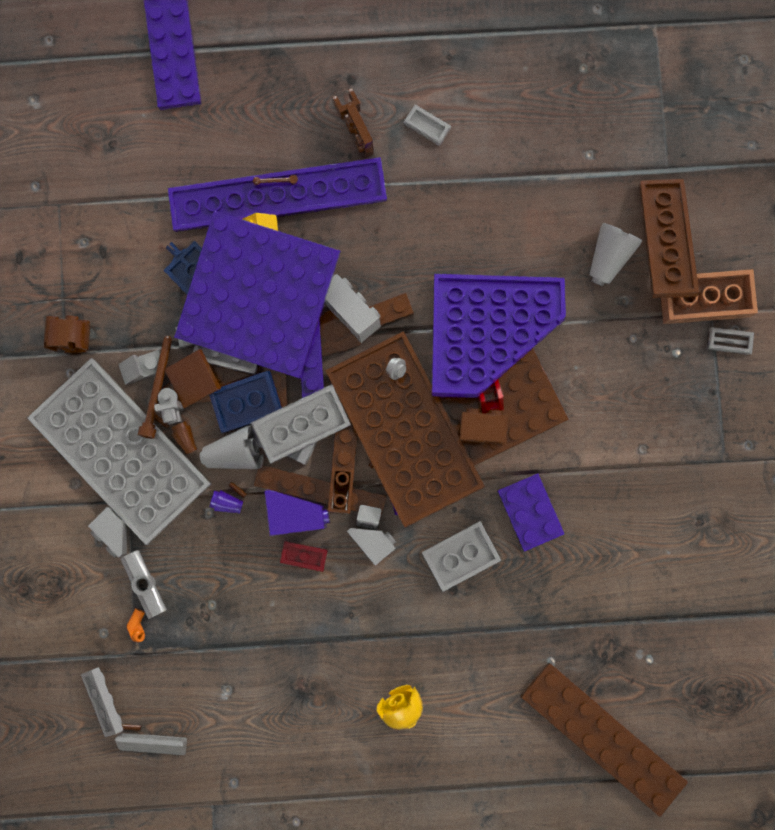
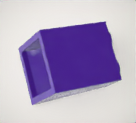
[265,490,330,536]

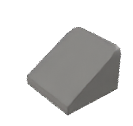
[356,505,381,530]

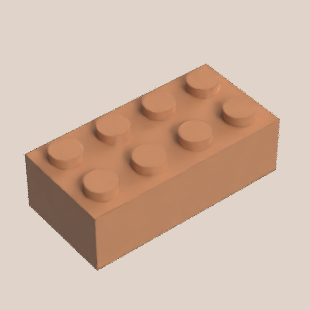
[661,269,758,324]

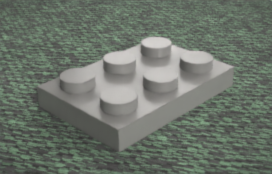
[422,521,501,592]

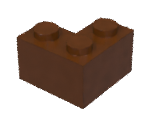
[459,409,508,445]

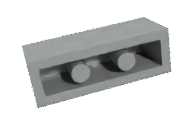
[324,274,381,343]

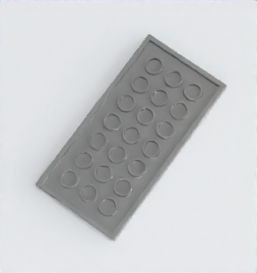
[28,358,211,545]

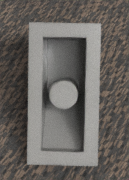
[347,528,396,565]

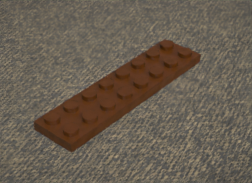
[521,663,688,817]

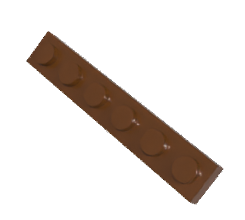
[254,465,387,518]

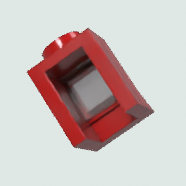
[478,379,504,414]

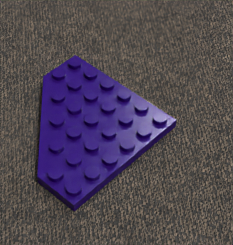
[432,274,566,398]

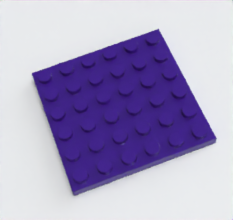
[174,211,341,378]

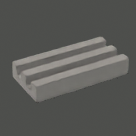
[707,327,754,355]

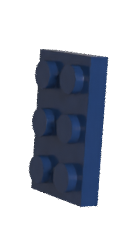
[209,371,282,433]

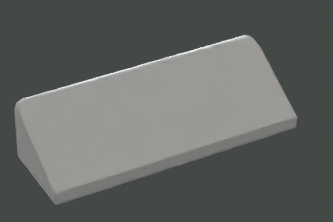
[115,733,187,755]

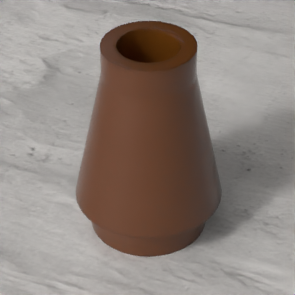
[170,421,197,455]

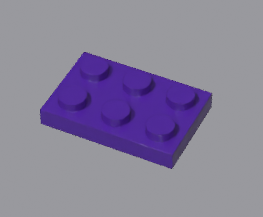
[497,473,564,552]

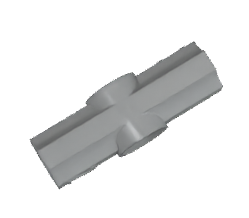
[120,550,167,619]

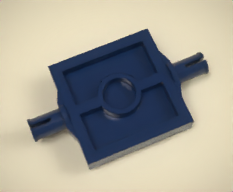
[163,241,202,295]

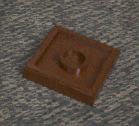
[164,349,221,408]

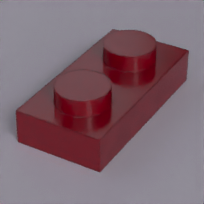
[280,541,328,572]

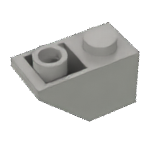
[88,507,128,558]

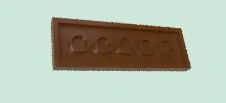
[639,179,699,298]

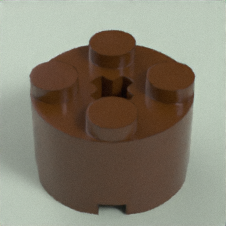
[44,315,90,353]

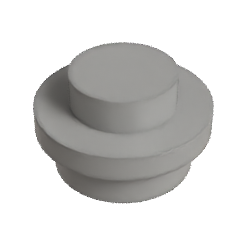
[386,358,406,380]

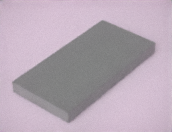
[251,385,351,464]

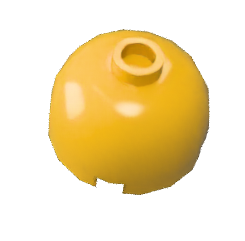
[377,685,423,730]

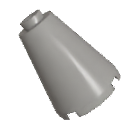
[589,223,642,286]
[200,426,264,469]

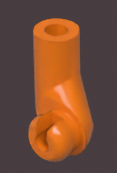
[127,608,145,643]

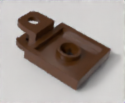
[332,88,374,158]

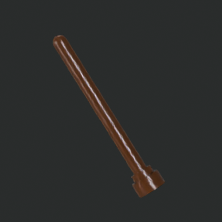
[137,336,172,439]

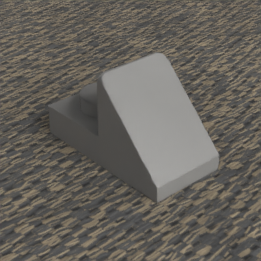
[118,350,160,385]

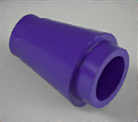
[209,490,243,514]

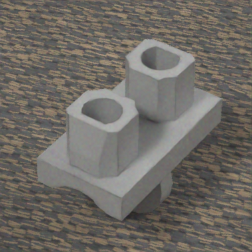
[154,388,185,425]

